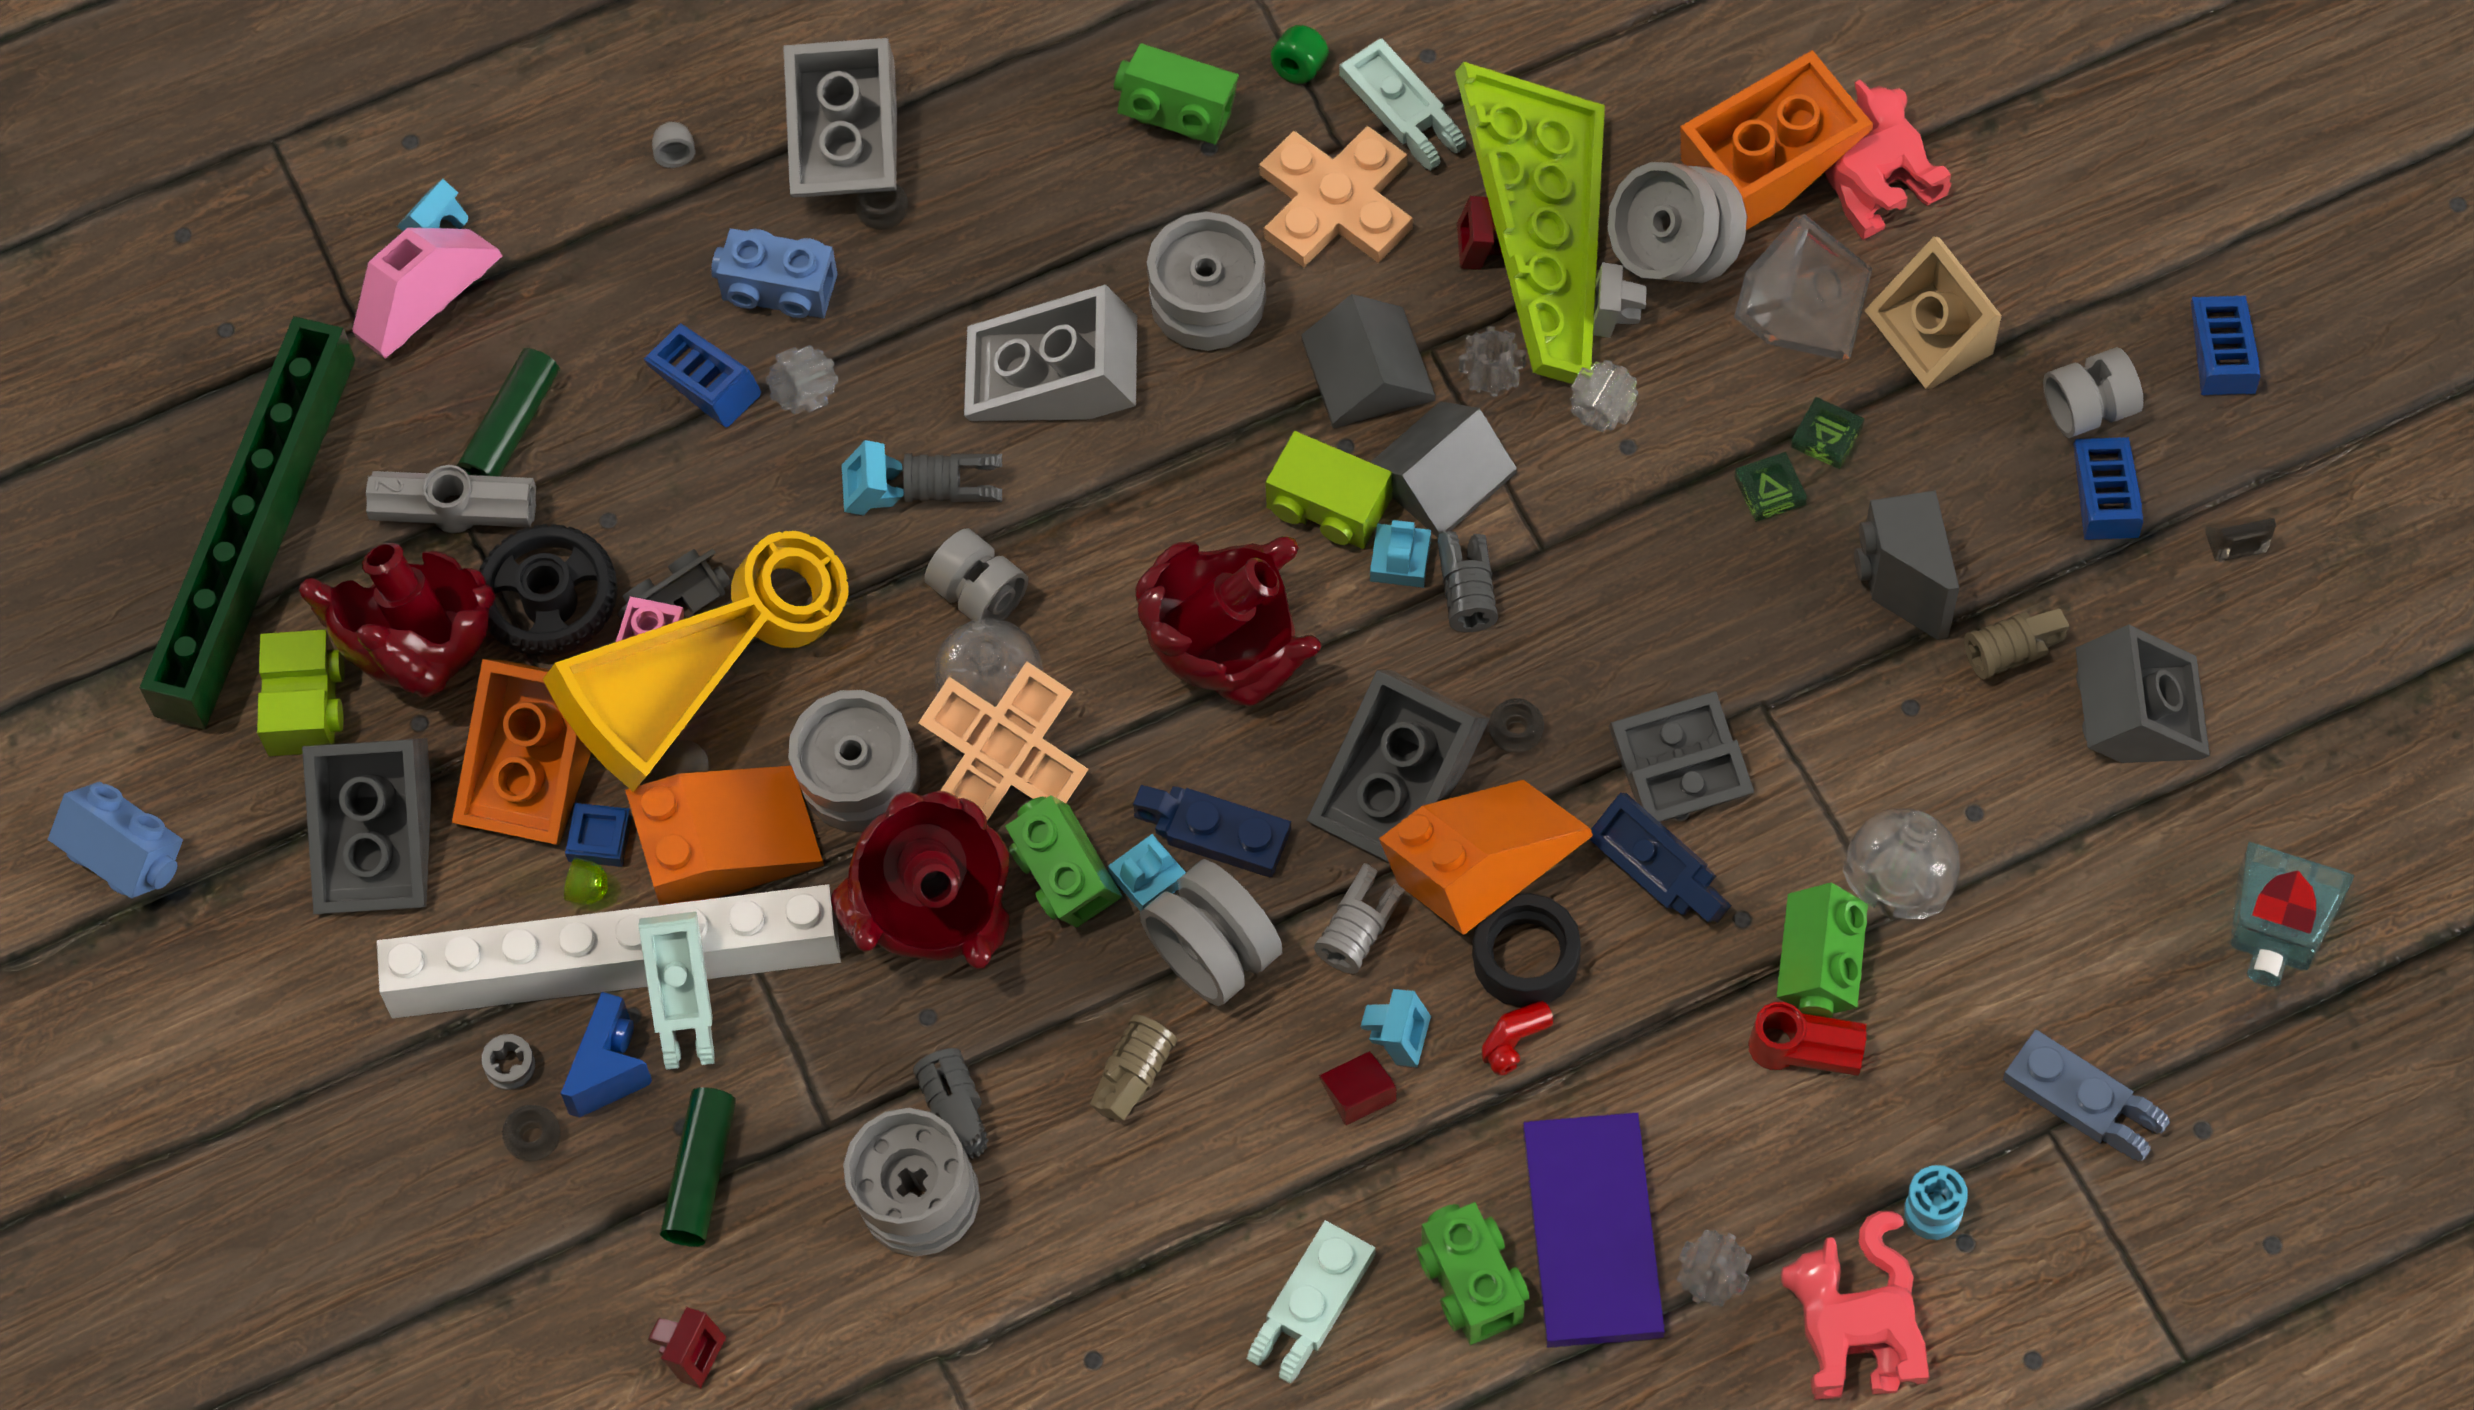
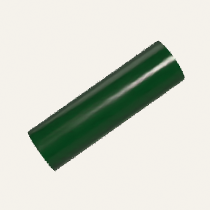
[457,348,560,477]
[660,1087,736,1247]

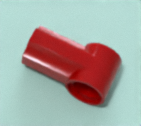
[1748,1002,1867,1076]

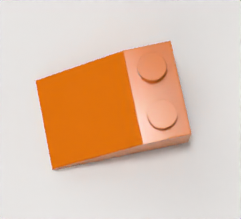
[1680,50,1873,230]
[452,659,592,845]
[625,766,824,905]
[1379,780,1593,935]

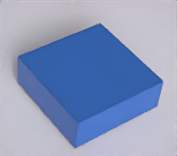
[565,803,632,867]

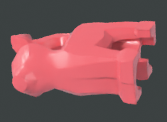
[1825,80,1951,240]
[1781,1210,1929,1400]

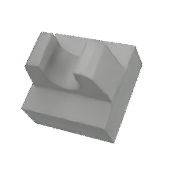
[1593,263,1647,338]

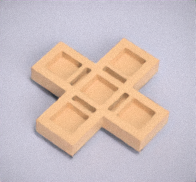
[1259,126,1413,268]
[918,661,1089,821]

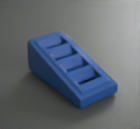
[2191,296,2261,395]
[644,323,761,427]
[2073,437,2143,540]

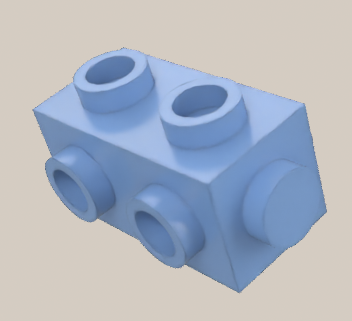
[711,228,838,318]
[47,781,183,899]

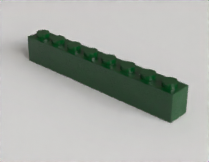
[139,316,355,729]

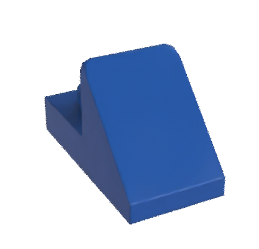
[561,992,652,1118]

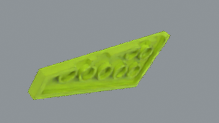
[1455,62,1605,387]

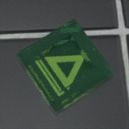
[1791,397,1865,469]
[1734,452,1807,522]

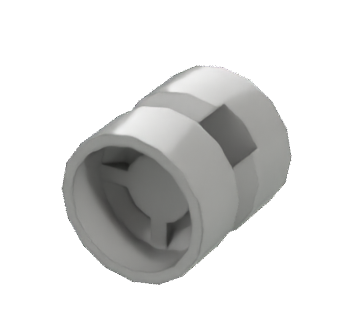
[2043,347,2144,438]
[924,528,1028,630]

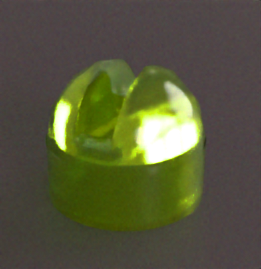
[564,857,608,905]

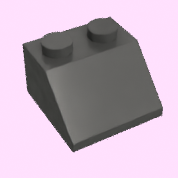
[1854,490,1959,640]
[2075,624,2210,763]

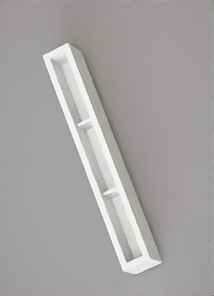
[377,884,841,1019]

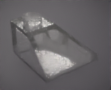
[1734,214,1872,360]

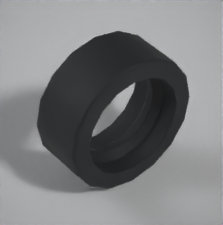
[1472,893,1581,1008]

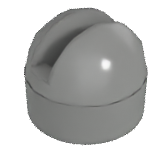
[652,121,695,168]

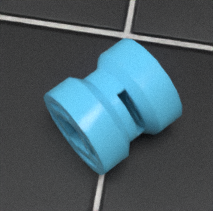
[1904,1165,1968,1240]

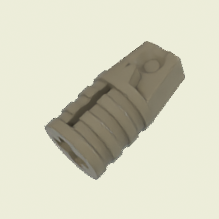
[1964,608,2069,679]
[1090,1015,1177,1120]

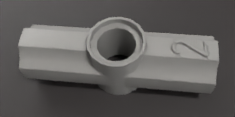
[366,465,536,533]

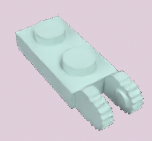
[1339,38,1467,171]
[639,911,715,1070]
[1247,1220,1376,1384]

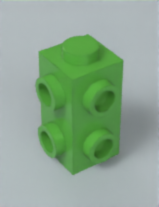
[1114,43,1239,145]
[1005,795,1123,928]
[1776,882,1868,1018]
[1416,1202,1530,1345]

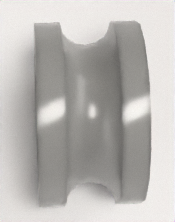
[482,1034,535,1090]

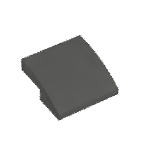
[1608,691,1754,822]

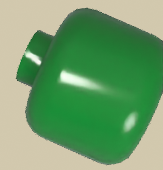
[1270,25,1329,84]

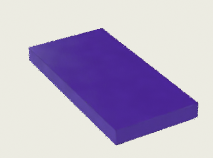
[1523,1113,1665,1348]

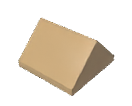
[1864,237,2002,389]

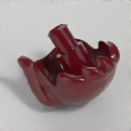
[1135,536,1322,706]
[299,543,495,698]
[831,791,1010,969]

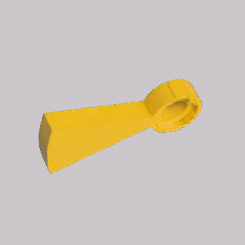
[543,531,849,792]

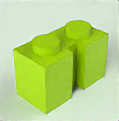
[1265,431,1392,549]
[257,629,345,757]

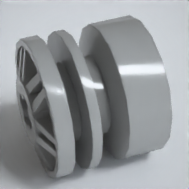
[843,1108,980,1257]

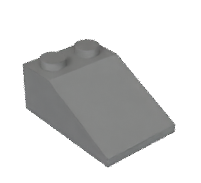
[783,38,897,198]
[964,284,1137,421]

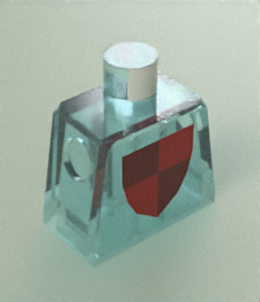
[2230,842,2354,986]

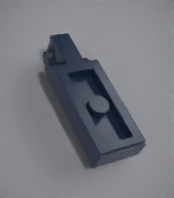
[1133,785,1291,878]
[1589,792,1732,923]

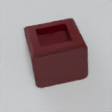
[1319,1051,1397,1126]

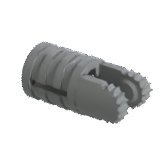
[1314,863,1406,974]

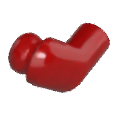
[1481,1001,1553,1075]

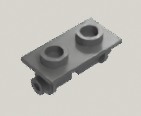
[617,548,731,619]

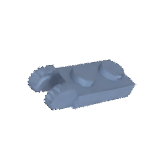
[2003,1029,2170,1161]

